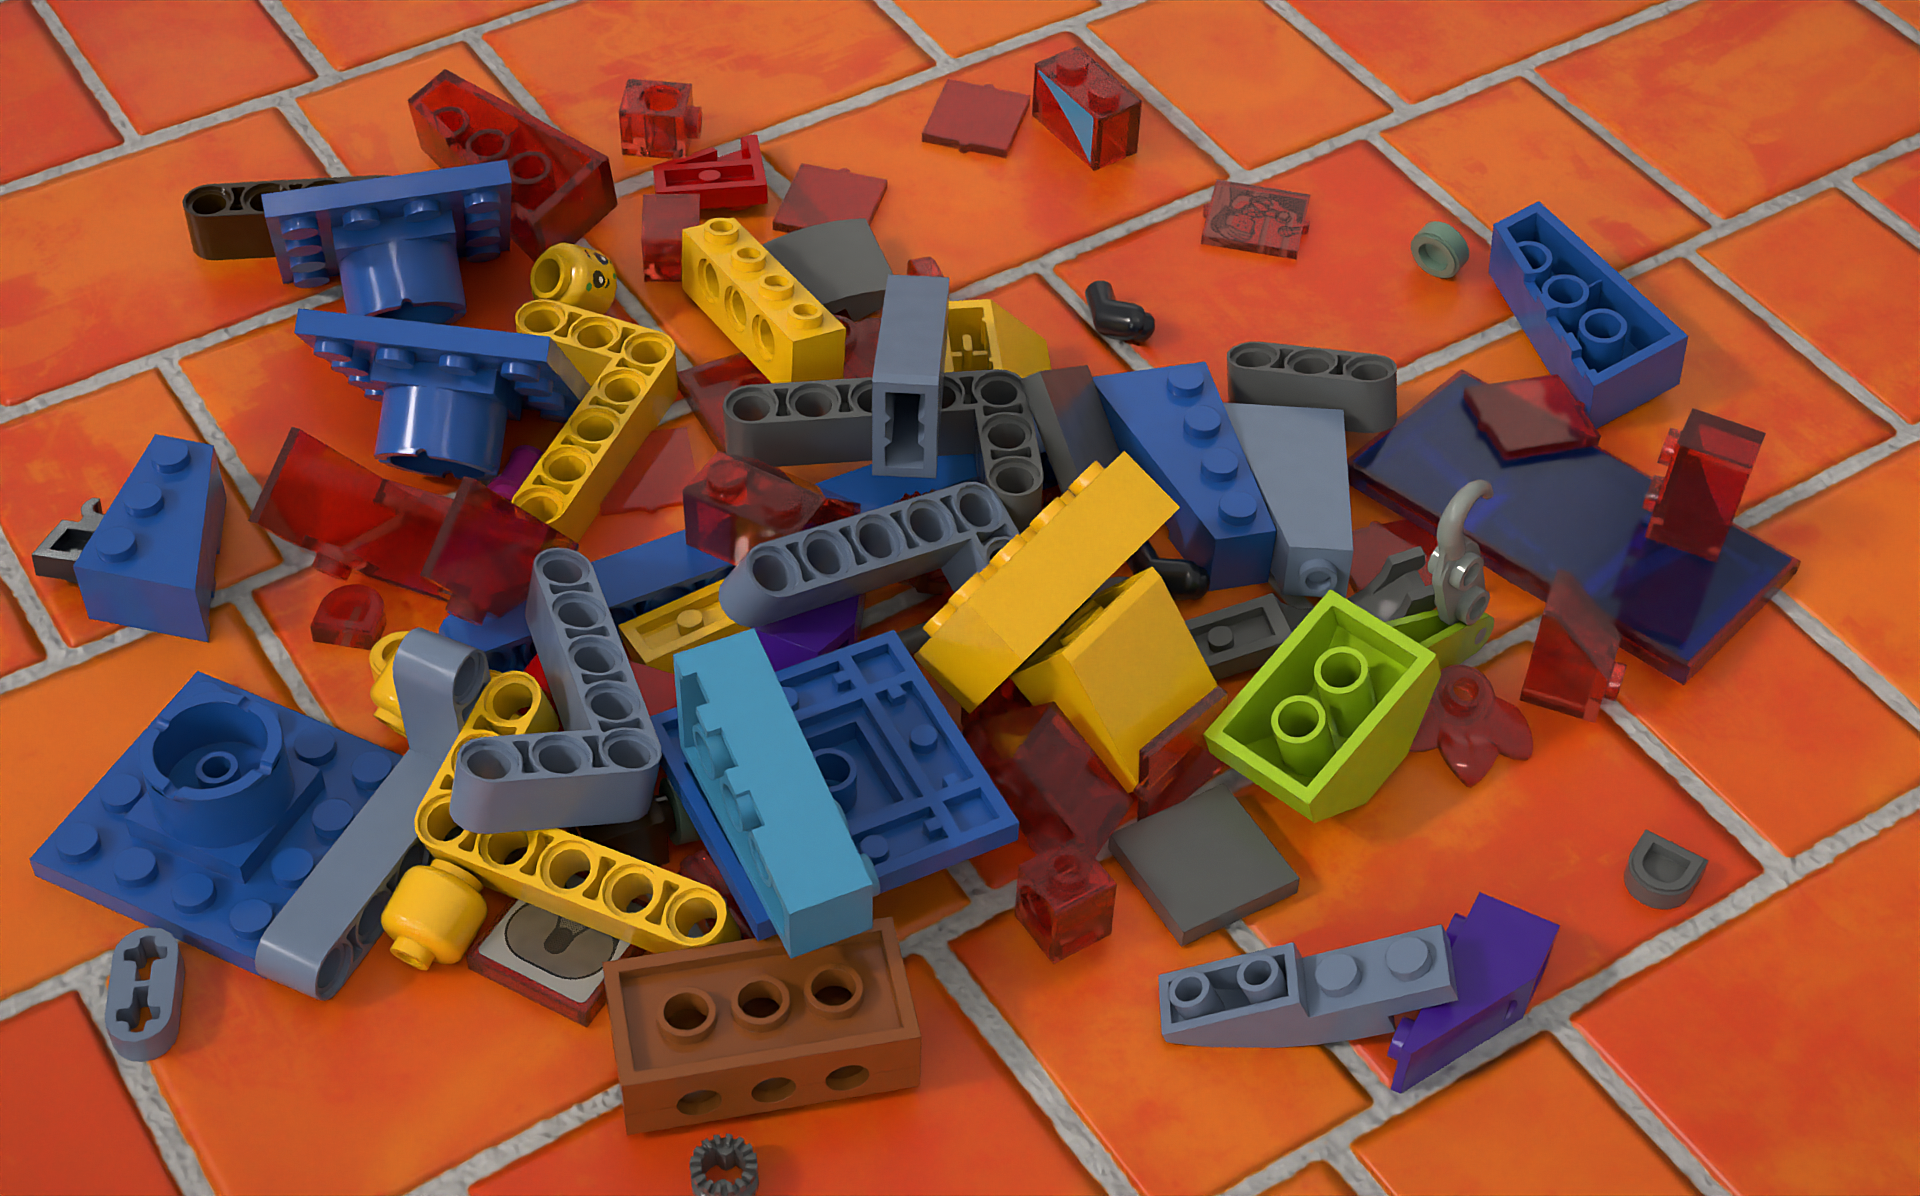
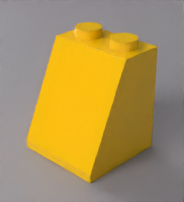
[1009,566,1227,798]

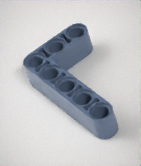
[718,482,1065,665]
[449,548,662,834]
[255,627,491,1001]

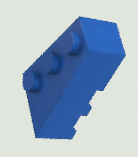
[73,434,226,643]

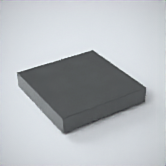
[1021,365,1120,494]
[1108,783,1300,947]

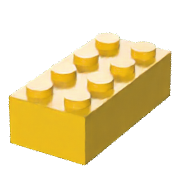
[913,451,1180,714]

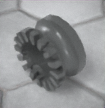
[689,1133,759,1196]

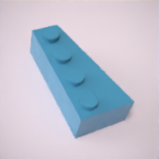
[673,628,880,959]

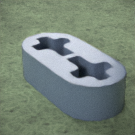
[105,927,185,1062]

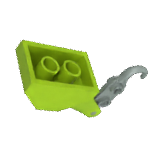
[1203,479,1494,823]

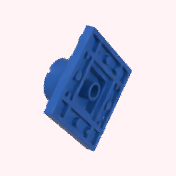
[261,160,512,325]
[294,308,591,481]
[650,630,1019,941]
[29,671,403,979]

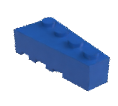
[1489,201,1688,434]
[1092,361,1276,591]

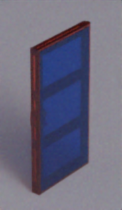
[1347,369,1801,686]

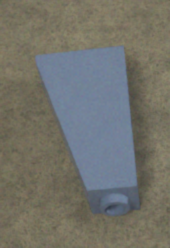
[872,274,950,478]
[1223,402,1354,598]

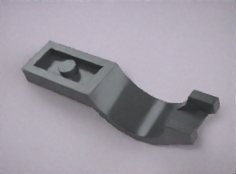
[1184,546,1437,681]

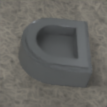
[1624,830,1708,909]

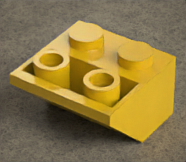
[945,299,1052,378]

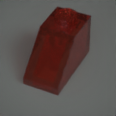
[1519,569,1627,723]

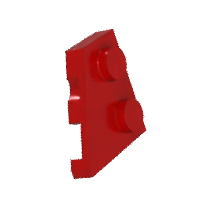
[652,134,768,215]

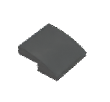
[762,218,894,322]

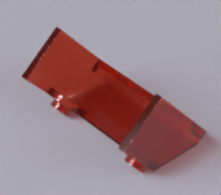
[248,427,580,626]

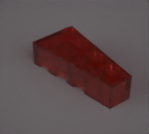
[407,69,618,262]

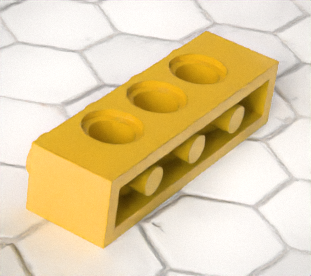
[682,217,846,383]

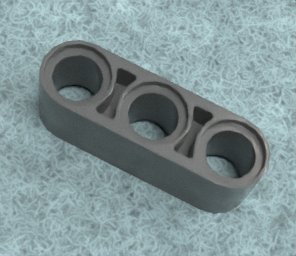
[1227,342,1397,433]

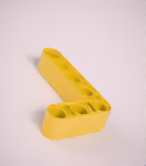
[510,299,678,567]
[414,670,741,954]

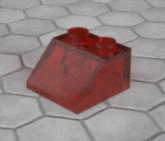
[682,451,861,566]

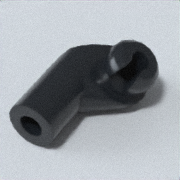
[1085,281,1155,343]
[1125,540,1210,601]

